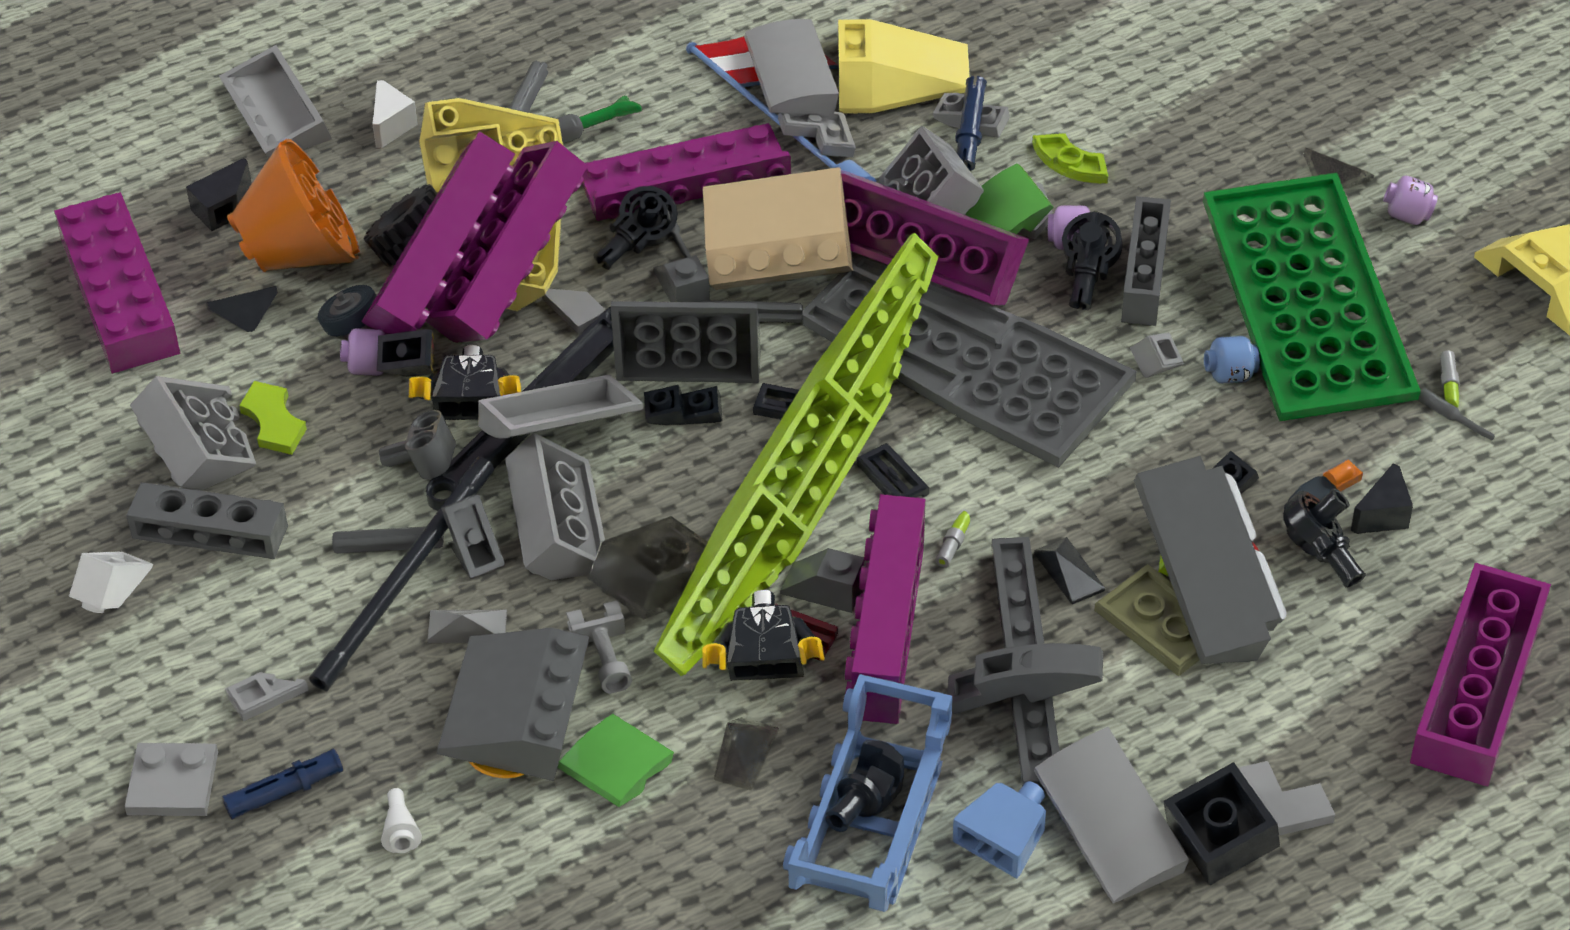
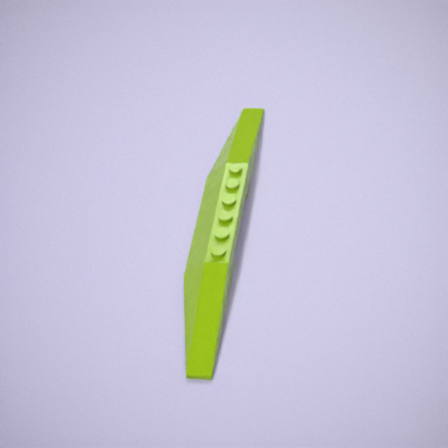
[653,233,938,676]

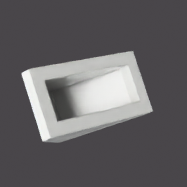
[373,80,418,148]

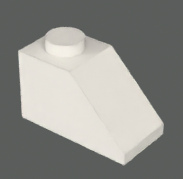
[69,552,153,613]

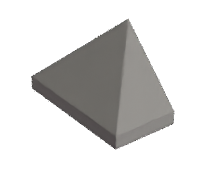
[427,609,507,643]

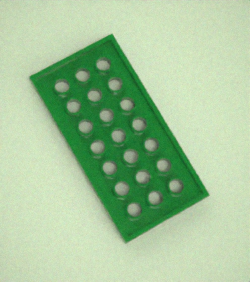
[1203,173,1421,422]

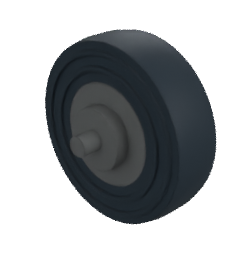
[318,285,377,337]

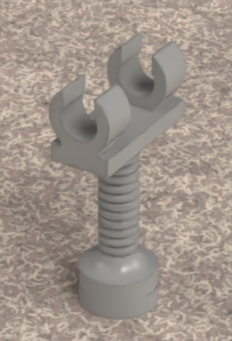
[566,600,632,694]

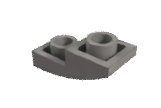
[933,93,1010,138]

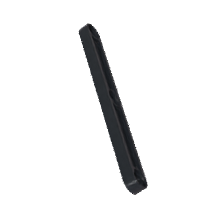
[426,306,614,511]

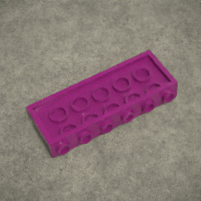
[582,123,791,221]

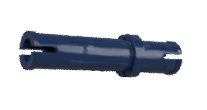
[955,76,987,171]
[222,748,344,820]

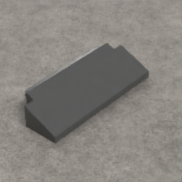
[1134,456,1287,664]

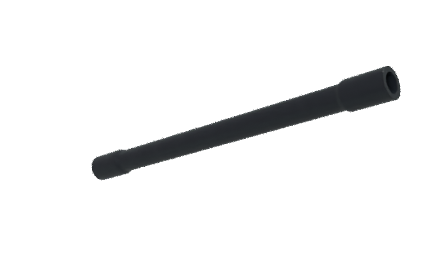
[309,457,494,692]

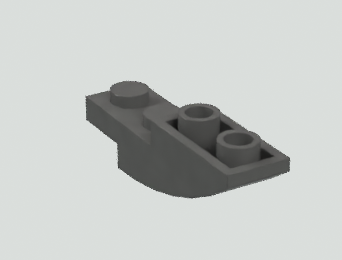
[947,643,1103,714]

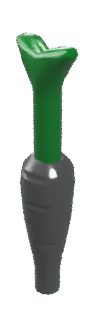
[556,95,642,144]

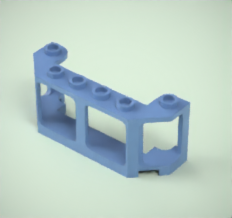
[783,674,952,912]

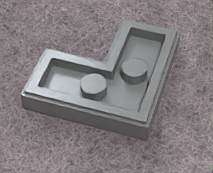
[778,112,856,157]
[1239,761,1335,836]

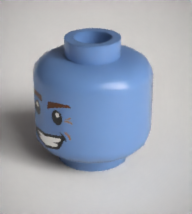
[1204,336,1260,384]

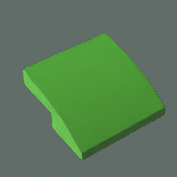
[966,163,1054,234]
[558,714,674,807]

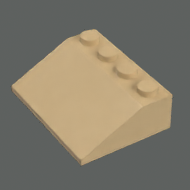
[703,167,853,290]

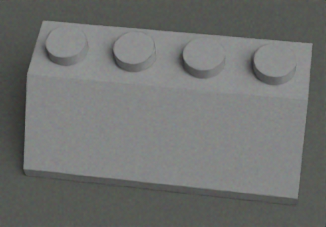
[505,433,611,580]

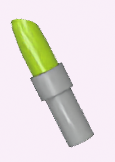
[1440,350,1460,408]
[935,511,970,568]

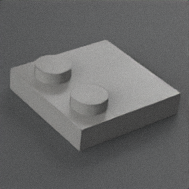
[125,743,218,816]

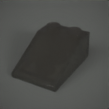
[588,516,708,620]

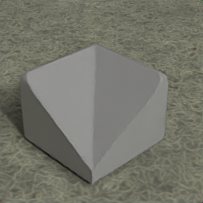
[1130,332,1184,378]

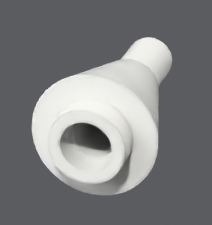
[381,788,422,853]

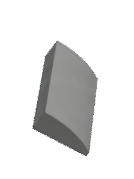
[744,19,839,116]
[219,45,333,158]
[478,374,643,439]
[1034,727,1189,904]

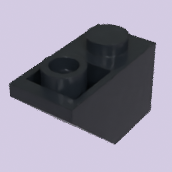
[186,158,252,231]

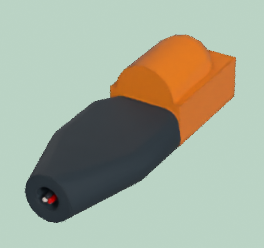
[1288,459,1363,501]

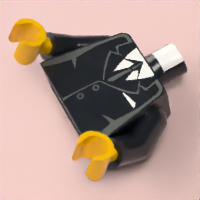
[409,345,522,420]
[702,590,825,681]

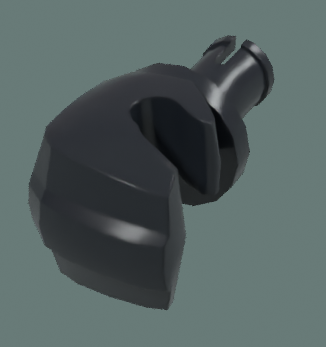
[825,740,904,832]

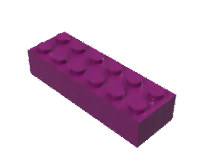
[361,131,515,334]
[425,141,588,343]
[829,168,1029,305]
[54,192,181,374]
[845,494,926,724]
[1410,563,1551,787]

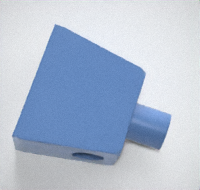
[953,781,1046,879]

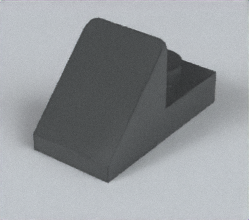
[441,494,505,579]

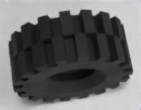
[364,184,437,267]

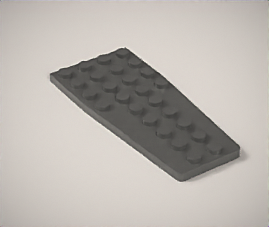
[802,255,1136,468]

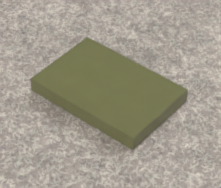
[1094,564,1199,676]

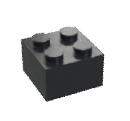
[1163,762,1280,886]

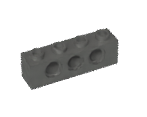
[1121,196,1171,326]
[126,482,288,559]

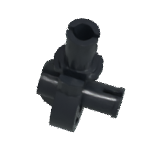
[593,186,678,270]
[1062,211,1123,310]
[1283,488,1366,588]

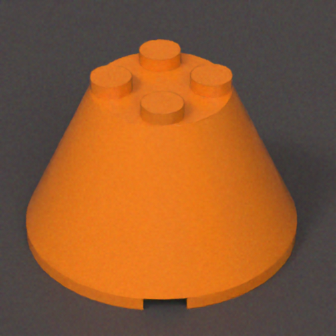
[227,139,360,272]

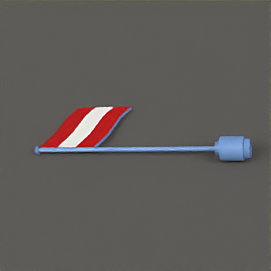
[686,36,876,182]

